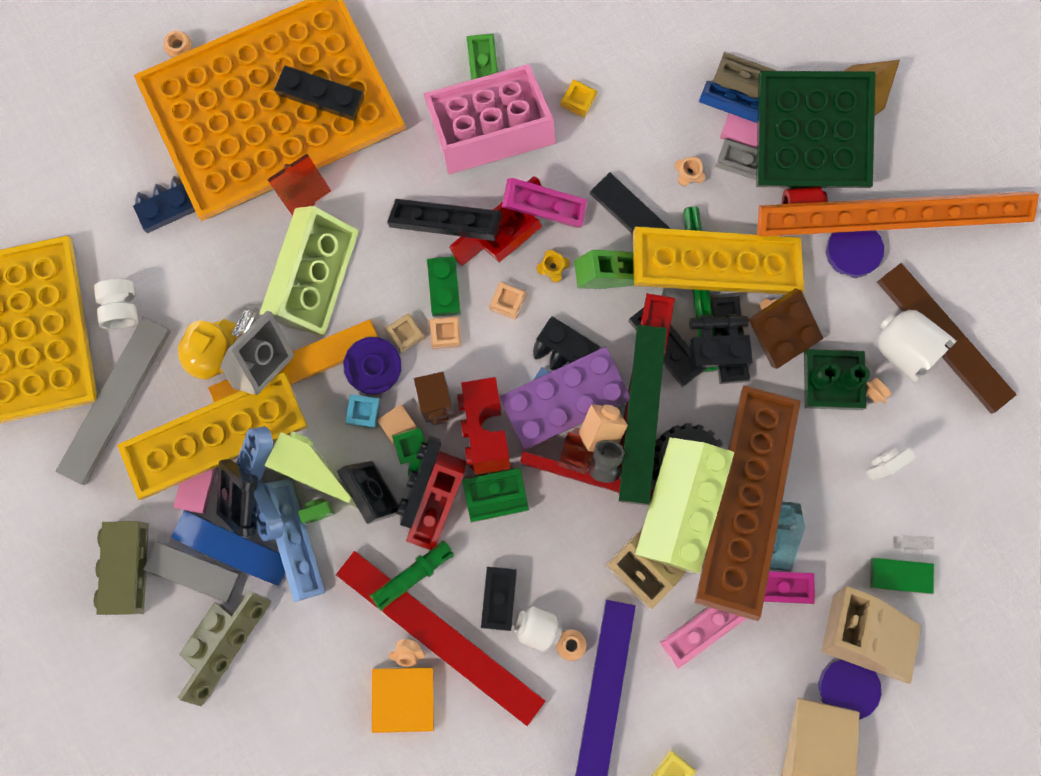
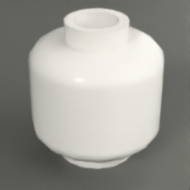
[514,606,562,651]

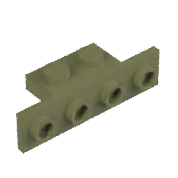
[178,590,272,707]

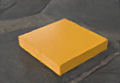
[372,667,434,733]

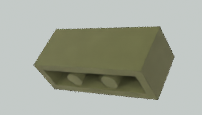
[93,521,149,615]

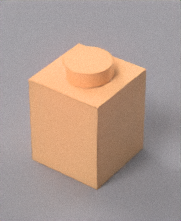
[579,404,628,452]

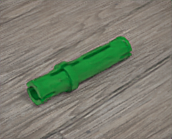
[369,541,454,611]

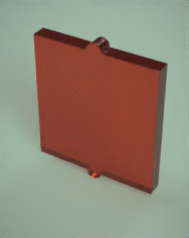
[267,154,331,216]

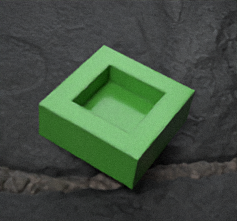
[298,499,335,525]

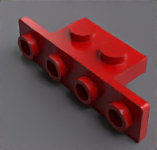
[449,176,542,266]

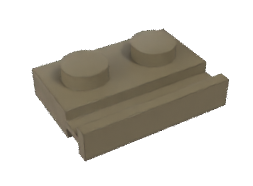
[713,52,776,98]

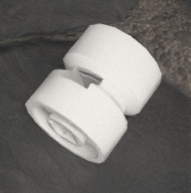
[94,279,139,329]

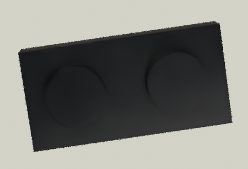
[481,567,517,631]

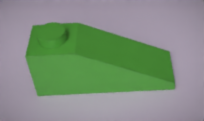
[574,249,634,289]

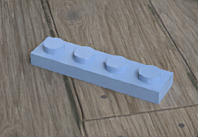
[264,479,325,602]

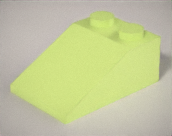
[264,431,357,508]

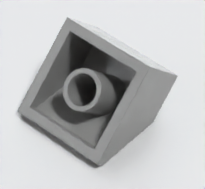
[220,311,294,395]

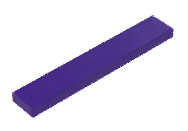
[575,600,636,776]

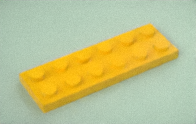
[633,227,804,295]
[117,372,308,500]

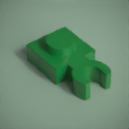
[392,426,425,477]

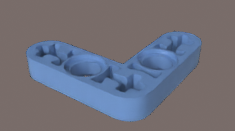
[236,426,283,541]

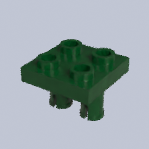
[804,349,870,410]

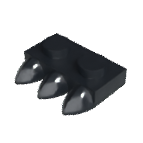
[533,316,600,370]

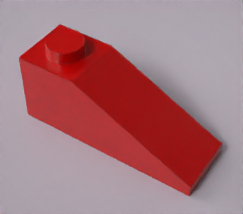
[406,451,467,550]

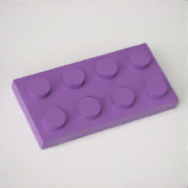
[499,347,630,451]

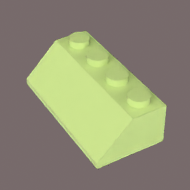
[259,206,359,336]
[635,438,734,574]

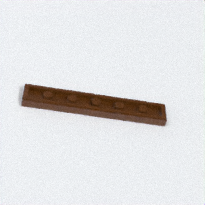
[877,263,1017,414]

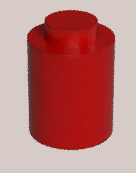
[782,187,828,204]

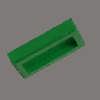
[870,558,934,594]

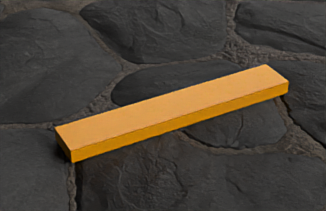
[208,319,378,402]

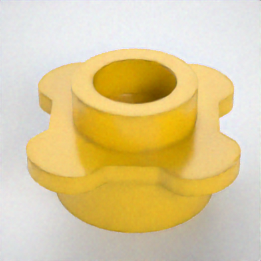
[536,250,570,283]

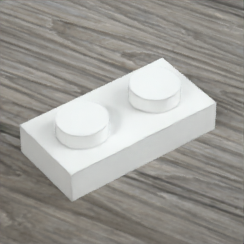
[865,448,917,481]

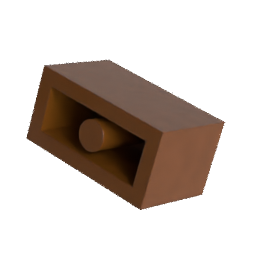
[414,371,454,425]

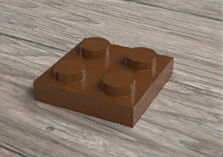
[748,288,824,369]

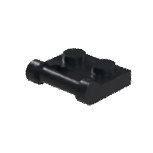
[216,459,258,537]

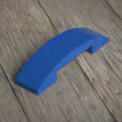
[171,510,285,586]

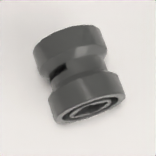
[589,440,625,483]

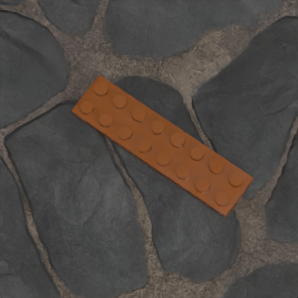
[694,385,801,621]

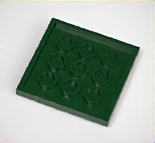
[756,71,876,188]

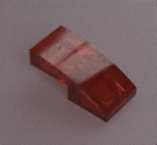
[557,432,593,475]

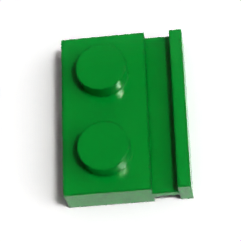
[462,468,529,523]

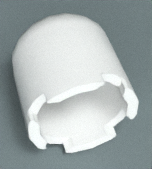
[877,310,957,384]

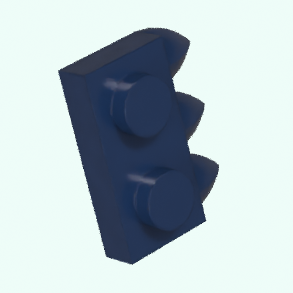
[133,176,195,234]

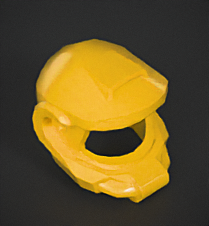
[178,318,242,380]

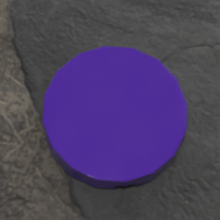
[825,230,884,278]
[343,337,401,395]
[818,659,882,720]

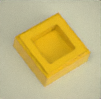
[560,79,598,118]

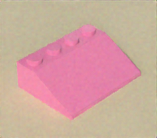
[424,64,556,174]

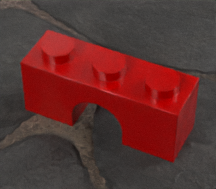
[457,377,511,475]

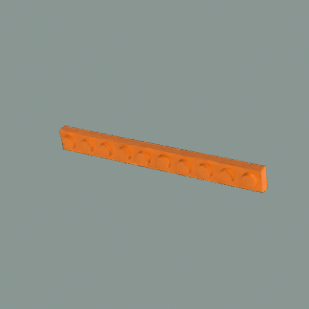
[757,191,1039,237]

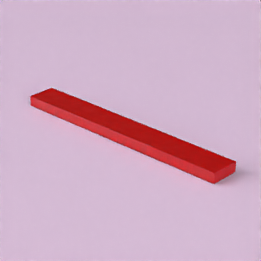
[335,551,546,726]

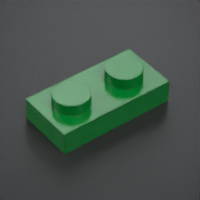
[427,256,461,317]

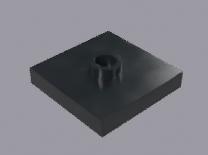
[337,461,399,524]

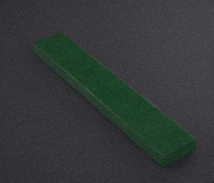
[619,325,667,506]

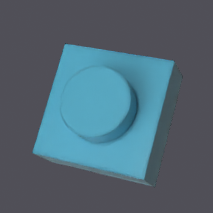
[345,394,381,429]

